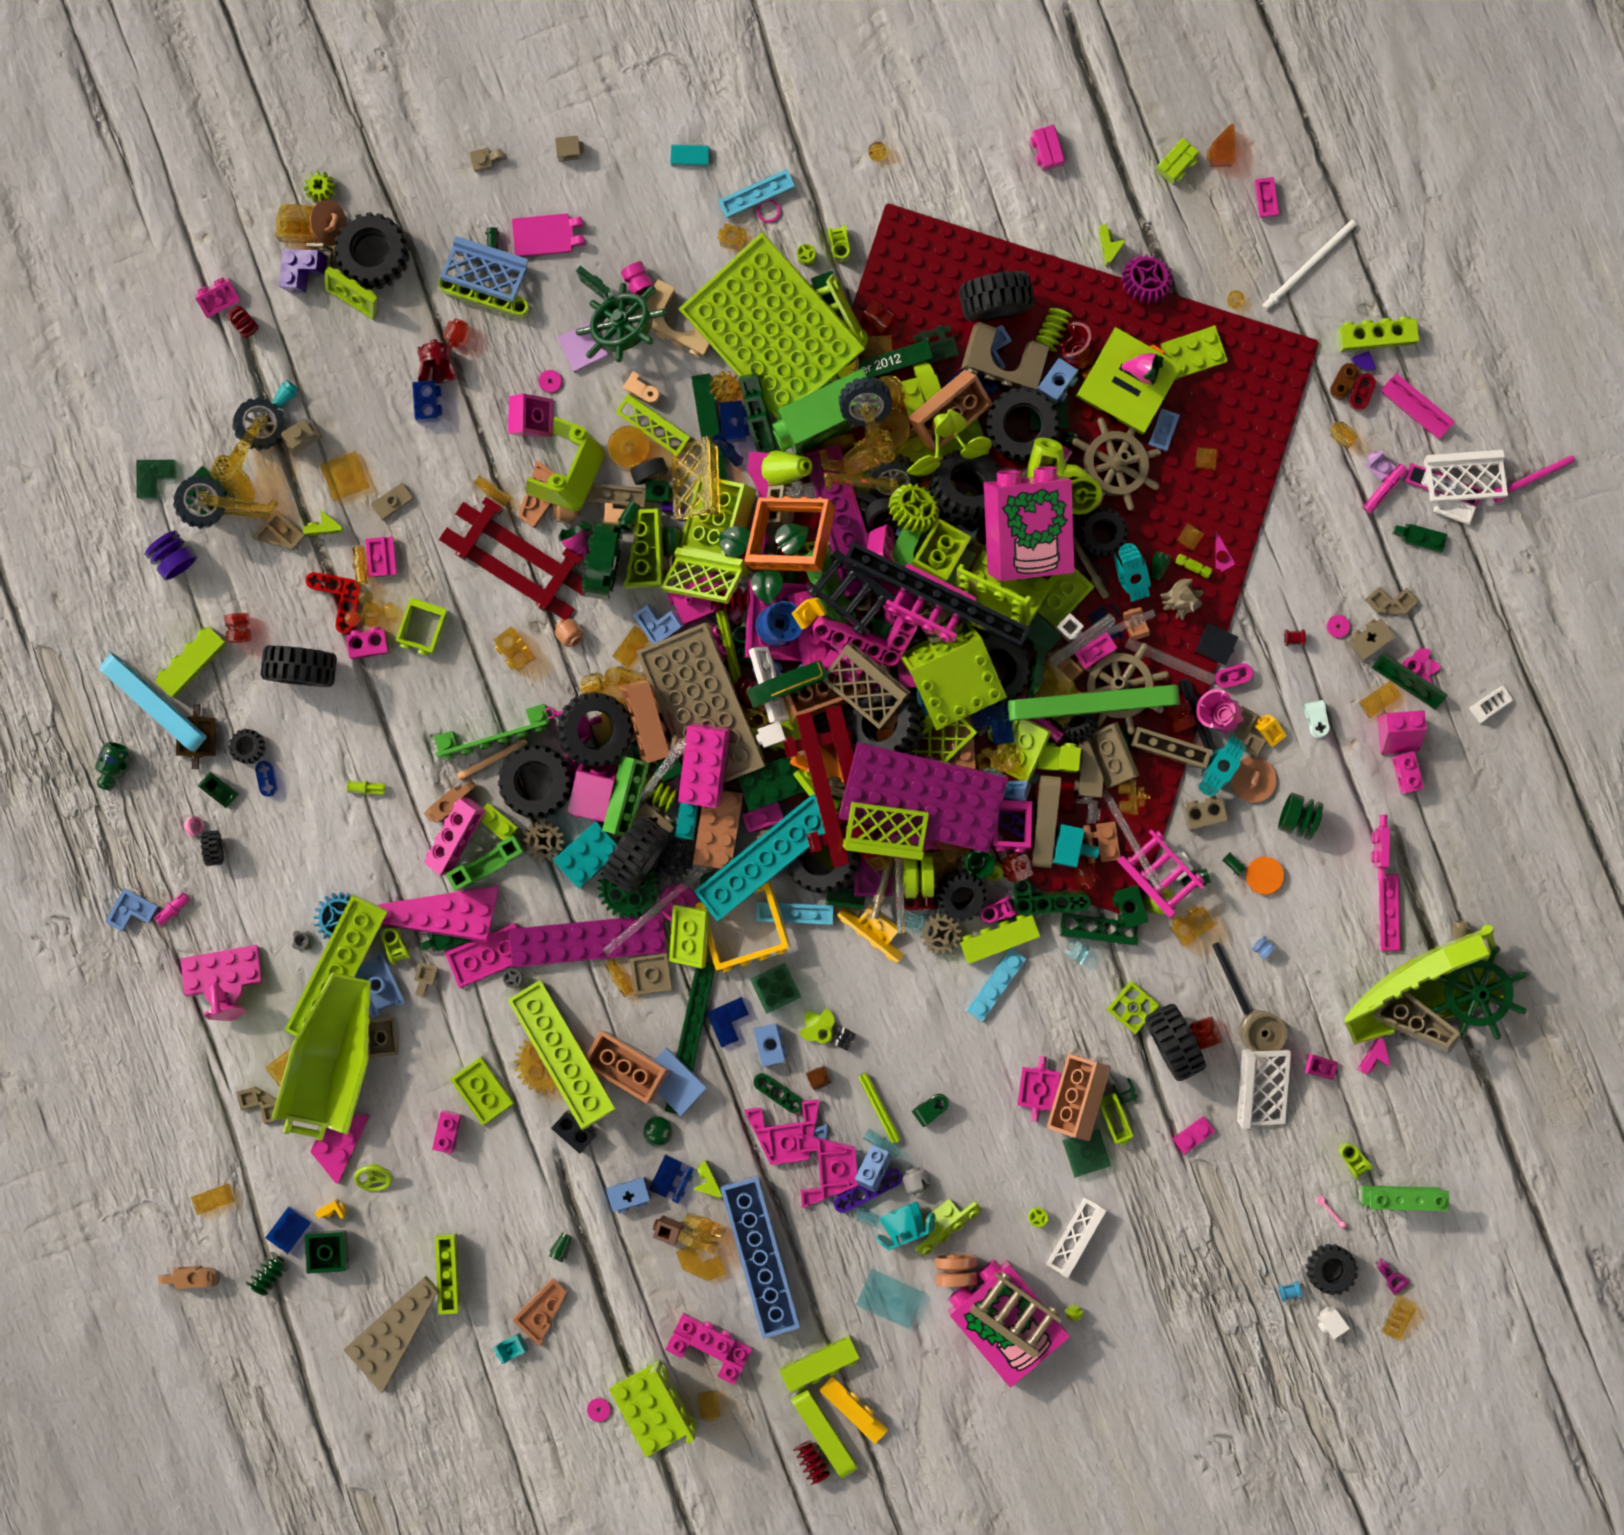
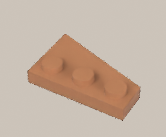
[518,460,556,529]
[512,1277,567,1346]

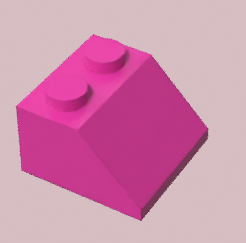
[508,393,553,437]

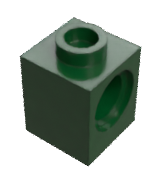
[645,480,673,503]

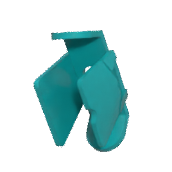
[1113,544,1151,602]
[1198,737,1246,796]
[876,1201,936,1251]

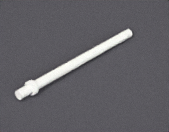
[1262,220,1357,311]

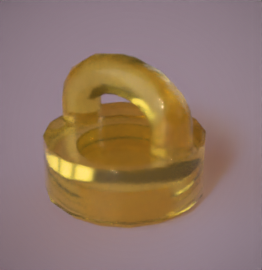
[868,142,887,161]

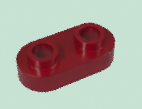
[1349,373,1376,411]

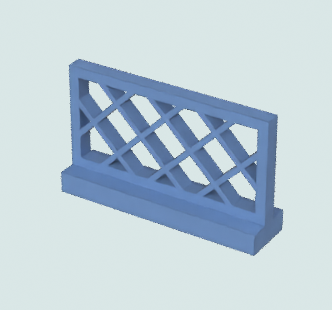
[440,236,528,303]

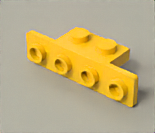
[837,905,904,963]
[820,1377,888,1444]

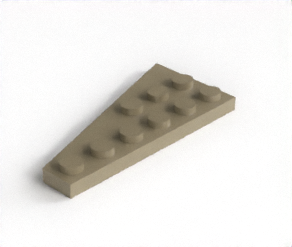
[344,1276,439,1394]

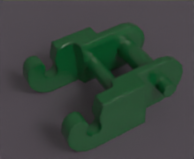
[1112,1078,1137,1107]

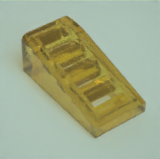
[1382,1295,1417,1340]

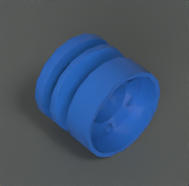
[756,601,803,646]

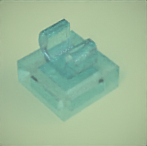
[1064,940,1090,964]

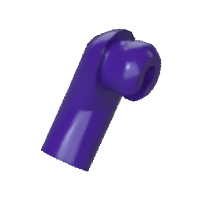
[662,502,688,522]

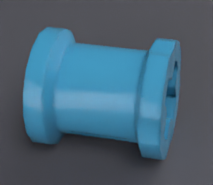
[1278,1281,1302,1302]

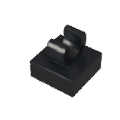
[856,490,876,512]

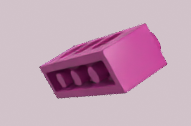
[424,798,486,876]

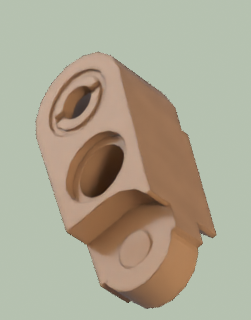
[424,780,477,823]
[158,1265,218,1289]

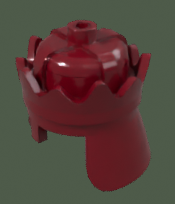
[1061,322,1098,370]
[417,339,457,384]

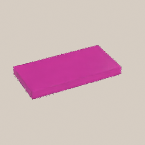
[445,923,518,988]

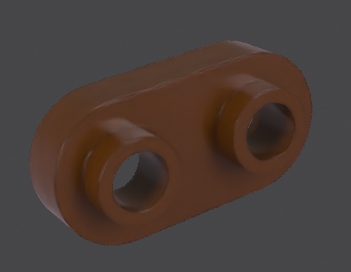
[1330,363,1359,400]

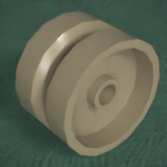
[1239,1010,1287,1051]

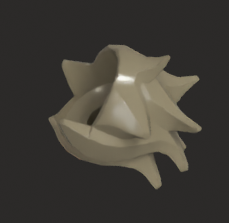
[1160,579,1204,620]

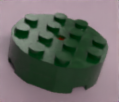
[581,521,623,601]

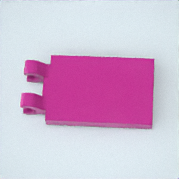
[512,213,585,257]

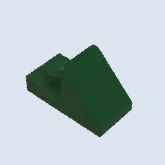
[197,771,239,808]

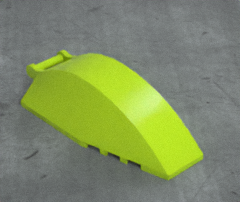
[271,972,371,1141]

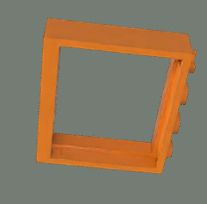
[744,496,836,572]

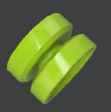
[903,855,934,898]

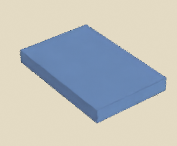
[655,1047,708,1116]

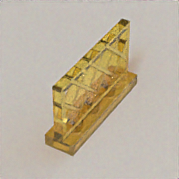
[672,436,720,521]

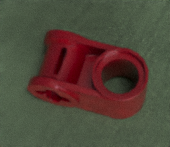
[900,890,938,910]

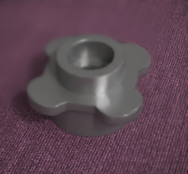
[292,930,312,950]

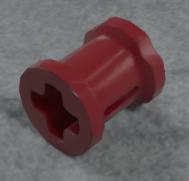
[1284,629,1306,646]

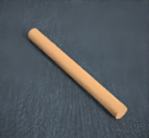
[457,738,528,780]

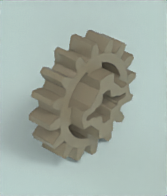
[522,820,565,862]
[920,913,961,955]

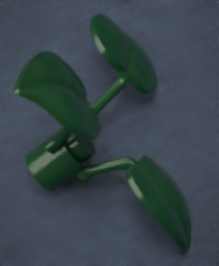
[718,524,809,605]

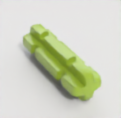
[1175,554,1212,578]

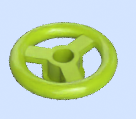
[354,1164,393,1192]

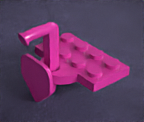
[181,945,262,1021]

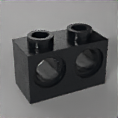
[551,1110,596,1154]

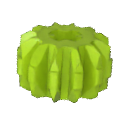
[303,170,336,203]

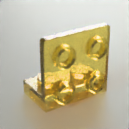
[1023,659,1077,699]

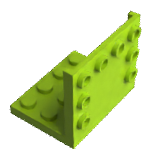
[956,550,1052,627]
[901,622,1007,731]
[609,1359,698,1457]

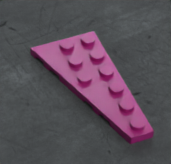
[378,886,500,942]

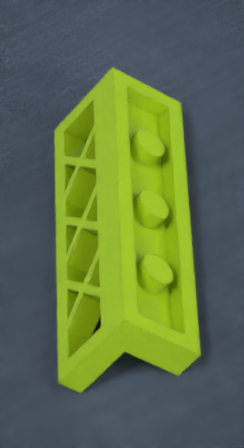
[615,394,693,456]

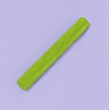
[716,610,741,685]
[858,1073,901,1144]

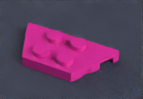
[310,1114,370,1184]

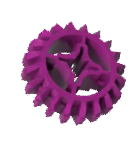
[1121,253,1173,304]

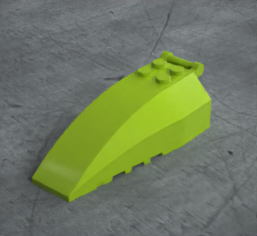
[1344,924,1504,1045]

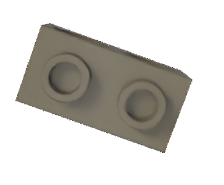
[1182,796,1228,830]

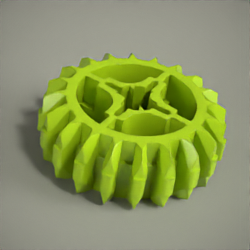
[888,483,940,534]

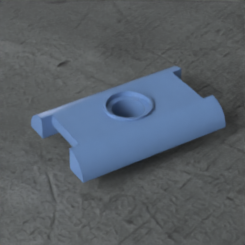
[355,951,405,1019]

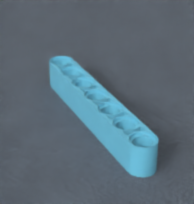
[99,653,207,752]

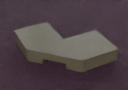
[1365,586,1419,615]
[1235,706,1267,758]
[236,1087,283,1124]

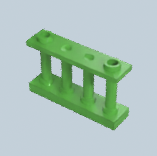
[1361,1185,1449,1211]

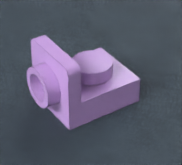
[1365,449,1395,481]

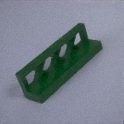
[1059,913,1138,946]

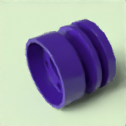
[144,530,197,581]

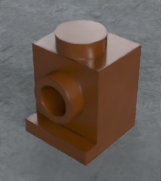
[806,1065,831,1090]
[653,1215,685,1246]

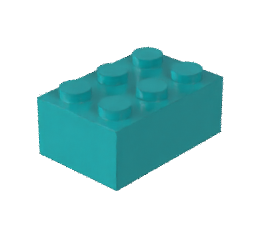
[553,821,617,889]

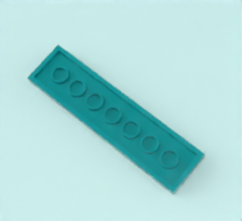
[694,794,825,922]

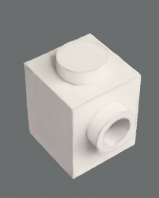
[1055,613,1084,642]
[755,722,785,748]
[1163,851,1194,881]
[1317,1307,1350,1339]

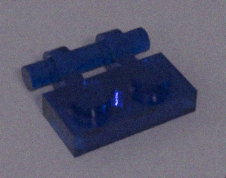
[649,1154,695,1203]

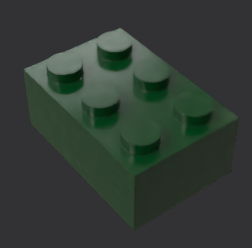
[737,757,804,812]

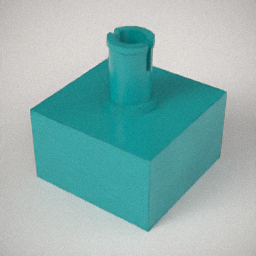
[1052,824,1099,868]

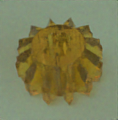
[709,371,742,404]

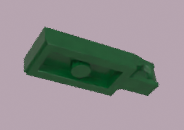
[1392,524,1448,553]
[420,934,471,952]

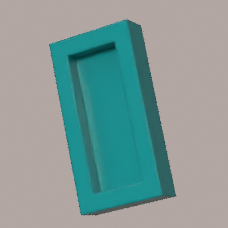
[670,145,709,166]

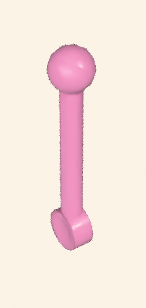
[1317,1196,1347,1229]

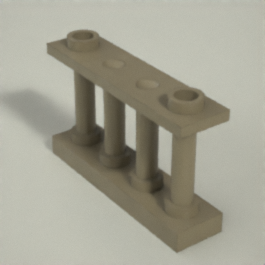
[969,1271,1062,1359]

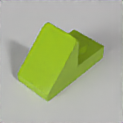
[1098,224,1126,267]
[303,510,345,537]
[693,1160,722,1198]

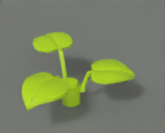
[906,409,992,476]

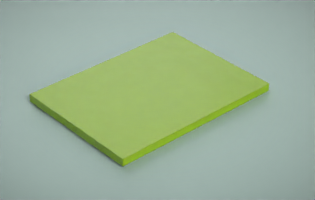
[679,231,866,421]

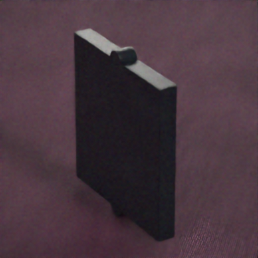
[1195,623,1239,666]

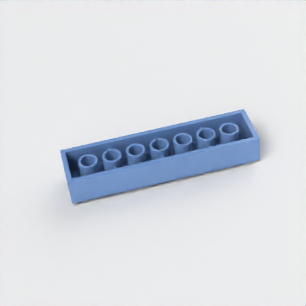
[720,1175,800,1339]

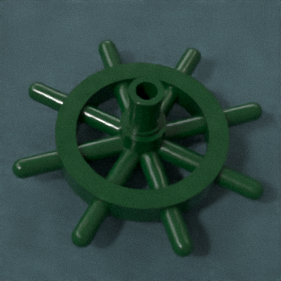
[576,283,667,363]
[1431,946,1527,1040]

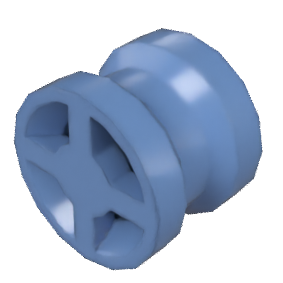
[1251,935,1276,960]

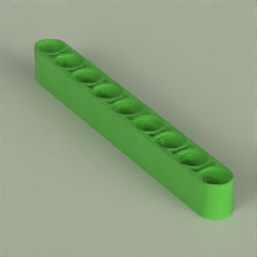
[1007,685,1180,721]

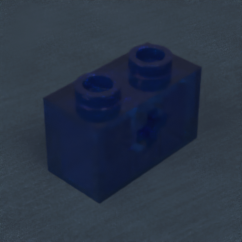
[719,400,749,444]

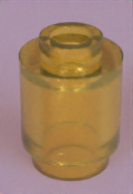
[1329,421,1358,448]

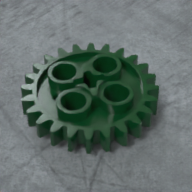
[597,871,660,919]

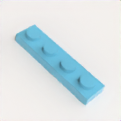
[718,169,795,219]
[756,902,833,925]
[966,948,1026,1022]

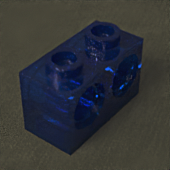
[412,380,443,423]

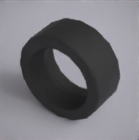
[630,457,669,485]
[864,498,899,531]

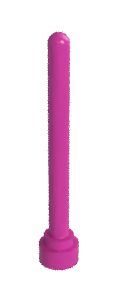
[1492,456,1575,504]

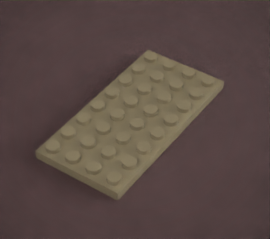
[636,622,766,783]

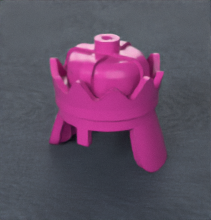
[1196,689,1244,734]

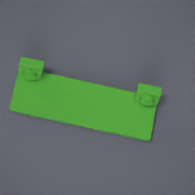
[434,704,551,761]

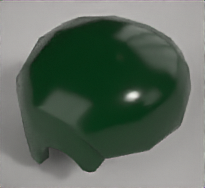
[964,849,996,878]
[643,1116,672,1147]

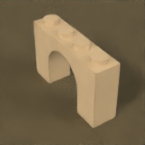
[637,279,711,358]

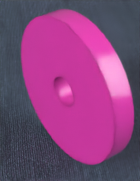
[539,370,562,393]
[1327,615,1350,638]
[587,1398,611,1422]

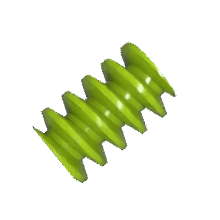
[1036,308,1072,352]
[641,773,677,812]

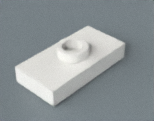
[1433,494,1476,525]

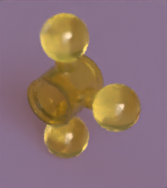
[345,590,397,627]

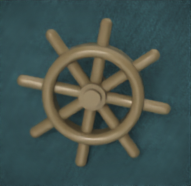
[1072,417,1161,511]
[1077,643,1169,735]

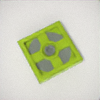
[1106,980,1160,1035]

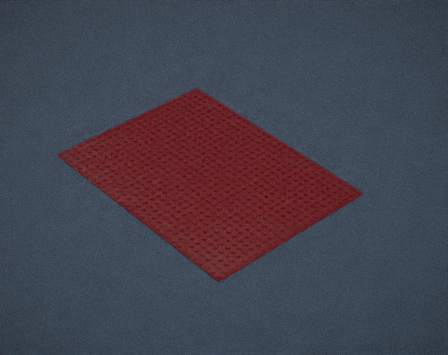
[723,203,1319,914]

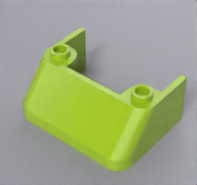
[526,417,605,511]

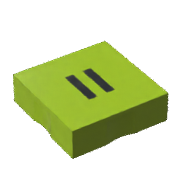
[1076,327,1183,434]

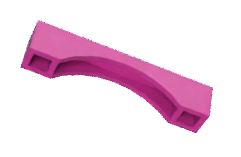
[740,451,770,568]

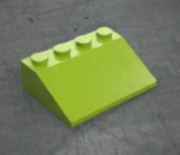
[679,475,757,558]

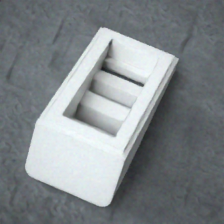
[1469,685,1514,723]

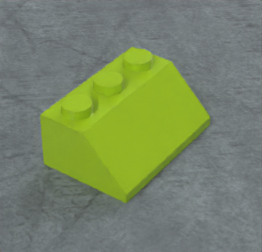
[911,518,971,582]

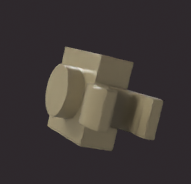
[470,148,505,172]
[414,962,439,997]

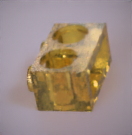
[493,626,536,672]
[975,743,1022,774]
[1169,905,1216,947]

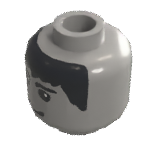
[903,1167,930,1197]

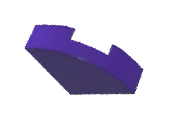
[1351,351,1376,371]

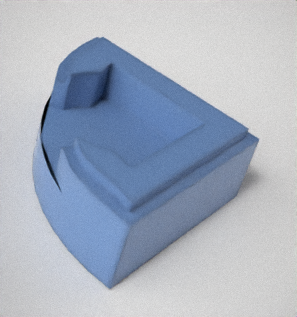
[813,1124,828,1139]

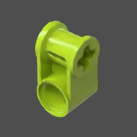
[827,224,850,263]
[381,927,411,965]
[1338,1142,1373,1180]

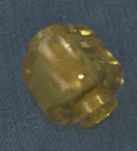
[579,672,609,694]

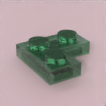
[136,459,176,499]

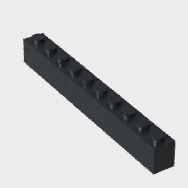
[844,542,1030,649]

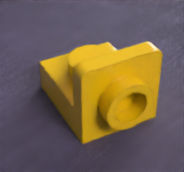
[791,598,827,629]
[1253,714,1287,747]
[314,1198,347,1219]

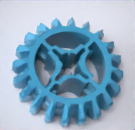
[313,892,351,940]

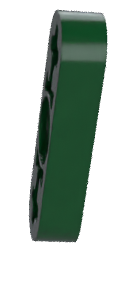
[753,1073,802,1113]

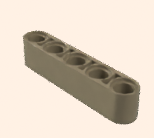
[1031,776,1061,868]

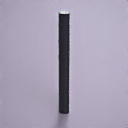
[1212,942,1251,1015]

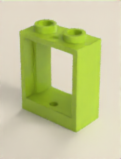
[395,597,449,656]

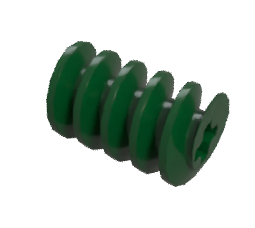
[246,1252,288,1296]

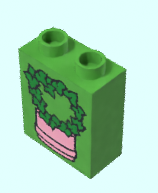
[772,369,877,455]

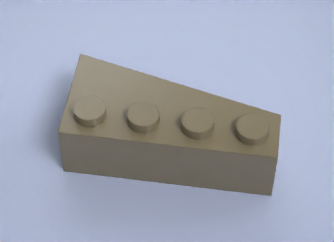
[1373,991,1461,1053]

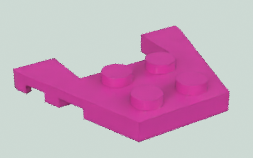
[744,1099,819,1165]
[796,1133,858,1208]

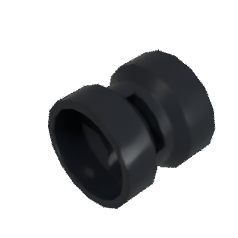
[831,1025,856,1051]

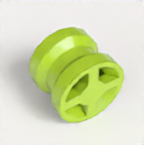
[797,243,816,266]
[1028,1207,1048,1228]

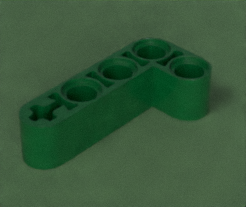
[1014,875,1091,915]

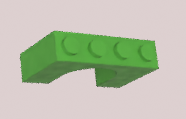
[892,527,976,587]
[445,835,527,891]

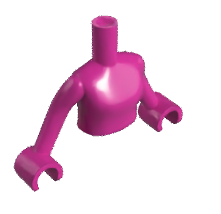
[545,707,603,765]

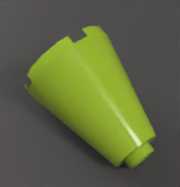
[761,450,812,486]

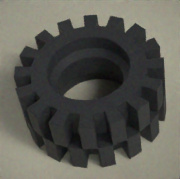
[1060,714,1098,742]
[228,729,266,764]
[201,830,224,866]

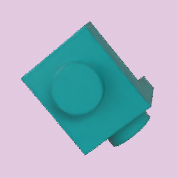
[494,1333,529,1364]

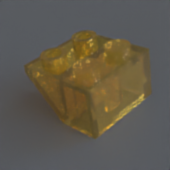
[275,204,318,243]

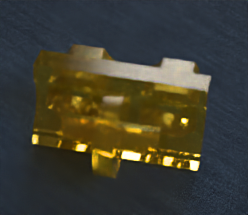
[1118,779,1150,815]

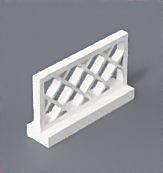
[1423,450,1508,503]
[1237,1049,1291,1129]

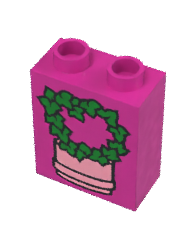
[984,466,1074,581]
[948,1259,1070,1388]

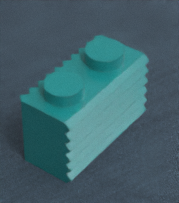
[675,803,699,840]

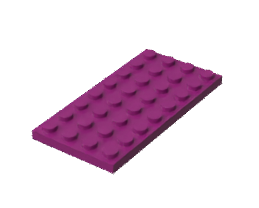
[838,742,1008,853]

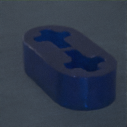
[255,761,278,797]

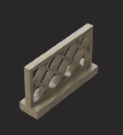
[823,642,911,729]

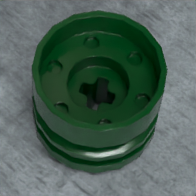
[1278,792,1323,841]

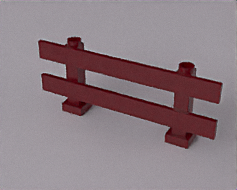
[438,497,584,620]
[783,705,879,868]

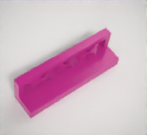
[1380,373,1455,440]

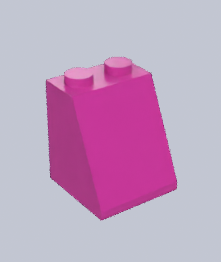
[1377,710,1427,755]
[567,763,618,822]

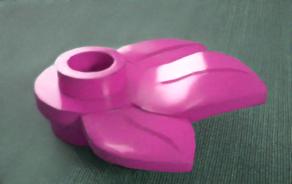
[1402,648,1441,683]

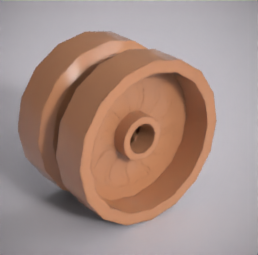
[934,1253,978,1287]

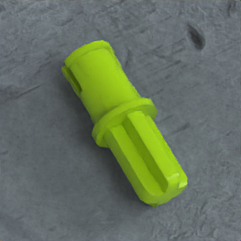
[346,780,386,795]

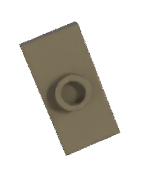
[371,483,414,520]

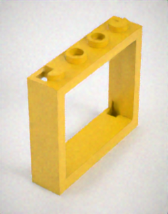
[695,880,792,972]

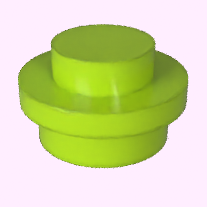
[1065,1305,1084,1321]

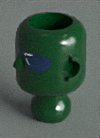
[95,742,131,791]

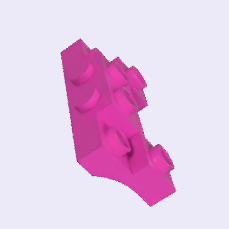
[665,1312,752,1385]

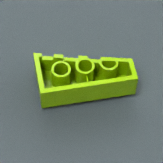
[624,508,665,590]

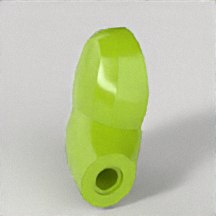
[1027,438,1102,514]

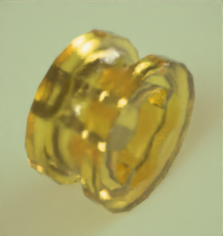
[1226,290,1245,309]

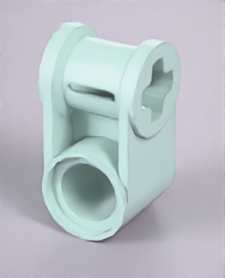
[1304,700,1330,738]

